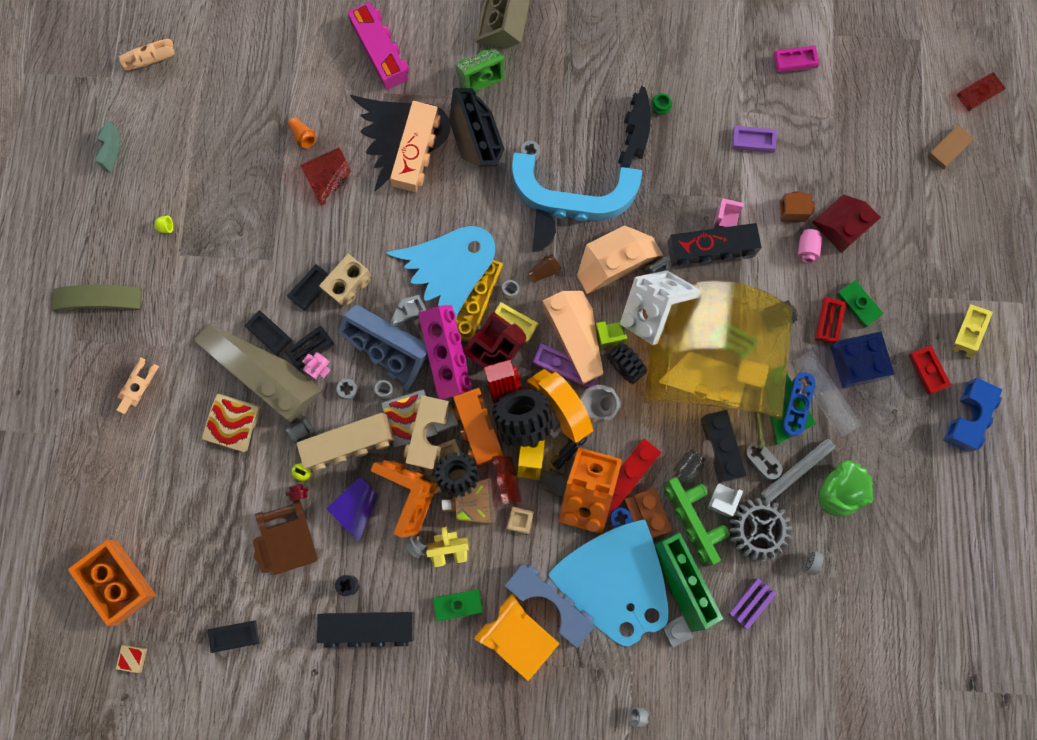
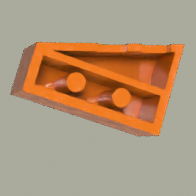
[452,388,503,467]

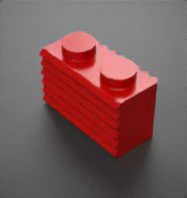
[484,360,522,404]

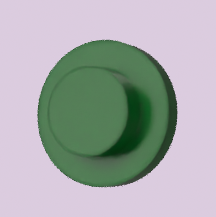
[651,93,672,115]

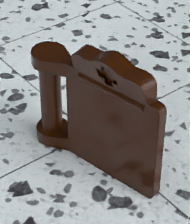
[253,500,318,575]

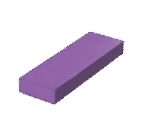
[532,343,599,389]

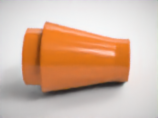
[288,117,316,148]

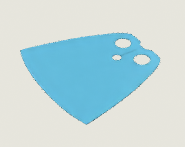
[548,520,668,646]

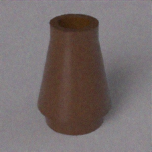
[528,254,562,283]

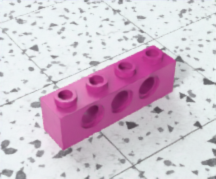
[418,305,472,400]

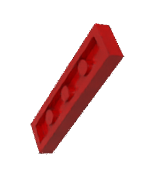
[588,438,662,521]

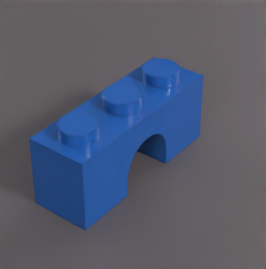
[943,377,1003,452]

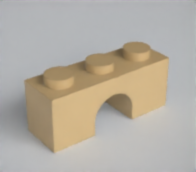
[404,395,452,469]

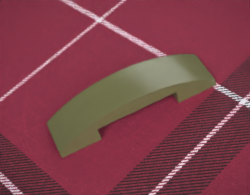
[52,285,142,311]

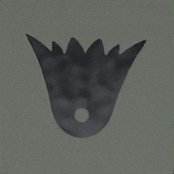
[350,95,450,191]

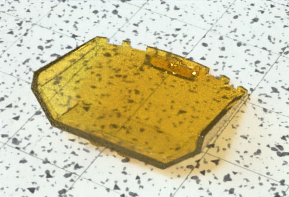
[644,281,793,419]

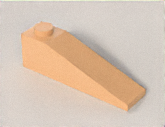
[542,291,603,384]

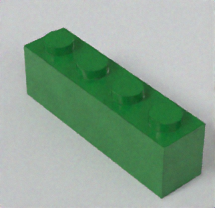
[654,533,723,632]

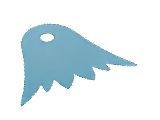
[386,226,495,317]

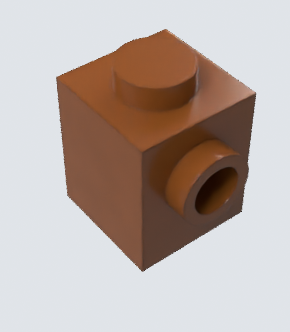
[780,191,815,222]

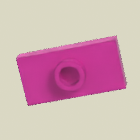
[773,45,820,73]

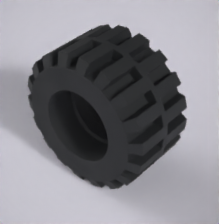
[492,389,554,447]

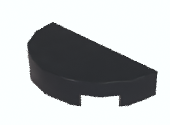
[532,208,556,252]

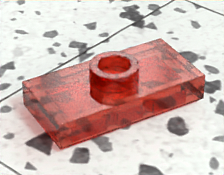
[957,72,1006,112]

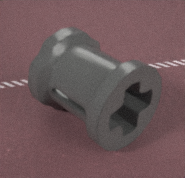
[285,415,315,444]

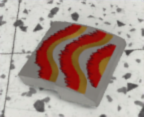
[382,389,438,448]

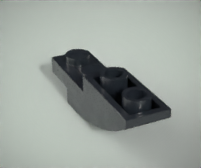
[618,86,651,169]

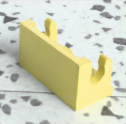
[954,304,993,358]

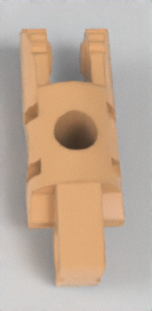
[119,38,175,70]
[117,357,159,414]

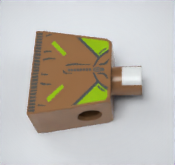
[442,479,495,524]

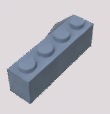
[338,304,428,392]

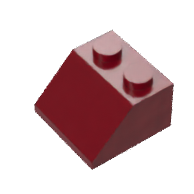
[812,194,881,253]

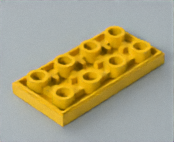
[456,251,503,343]

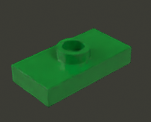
[836,280,884,328]
[433,589,483,622]

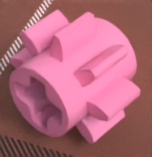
[302,352,330,380]

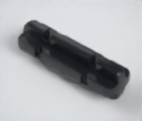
[551,437,588,470]

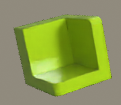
[596,321,628,349]

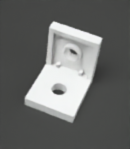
[620,271,701,345]

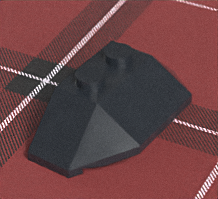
[449,88,505,167]

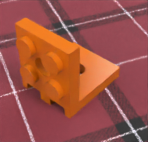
[558,447,622,534]
[371,460,438,538]

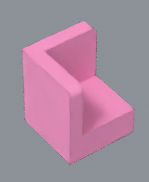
[713,198,743,228]

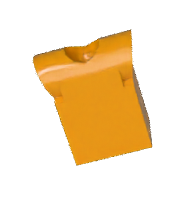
[474,593,560,681]

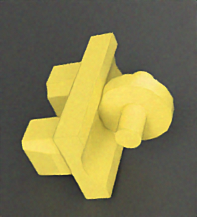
[426,527,469,567]

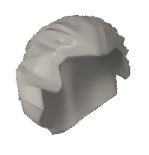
[580,385,621,422]

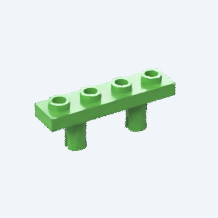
[663,477,730,567]

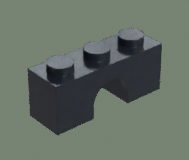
[700,410,746,484]

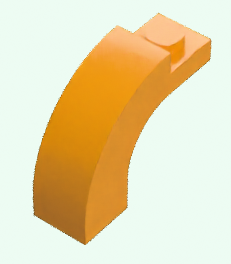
[527,369,593,443]

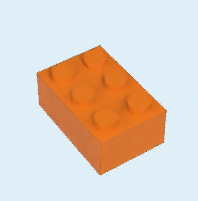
[68,540,157,627]

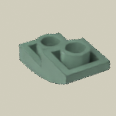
[95,120,120,172]

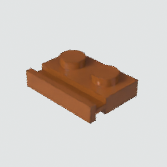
[624,488,672,538]

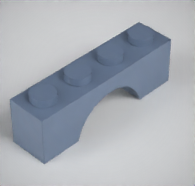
[505,564,595,648]

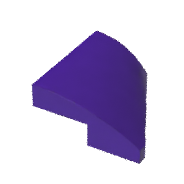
[326,477,378,541]

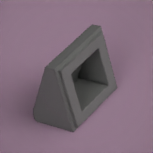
[643,256,669,274]

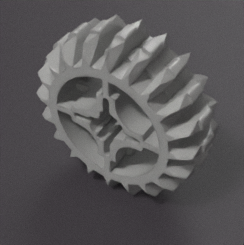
[729,498,792,561]

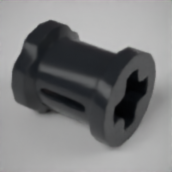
[335,575,359,596]

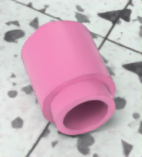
[798,229,822,263]

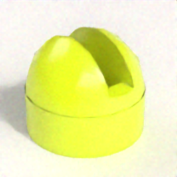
[154,215,173,233]
[292,463,311,482]

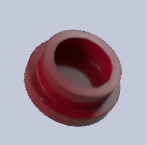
[285,484,309,501]

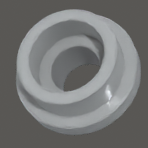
[406,536,427,558]

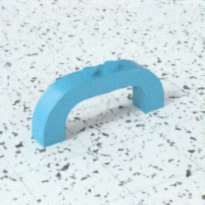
[512,153,642,222]

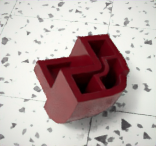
[463,312,527,368]

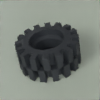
[607,342,647,384]
[435,452,479,498]

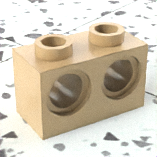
[319,253,371,308]

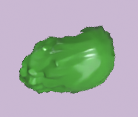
[818,460,874,517]

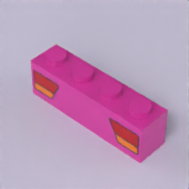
[347,2,409,90]

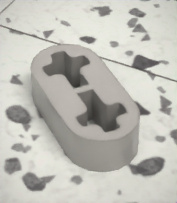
[744,442,782,480]

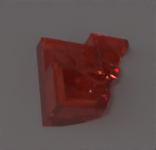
[301,147,351,206]
[492,456,522,506]

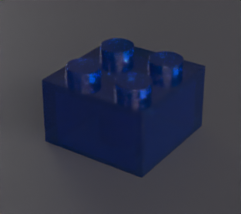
[830,331,894,389]

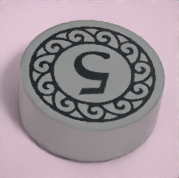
[805,551,824,575]

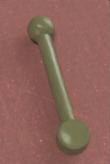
[754,406,765,449]

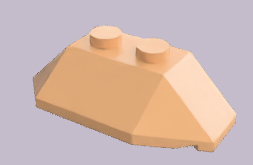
[577,225,663,295]

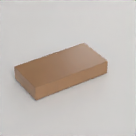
[928,125,974,170]

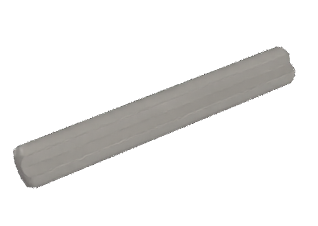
[761,439,835,502]

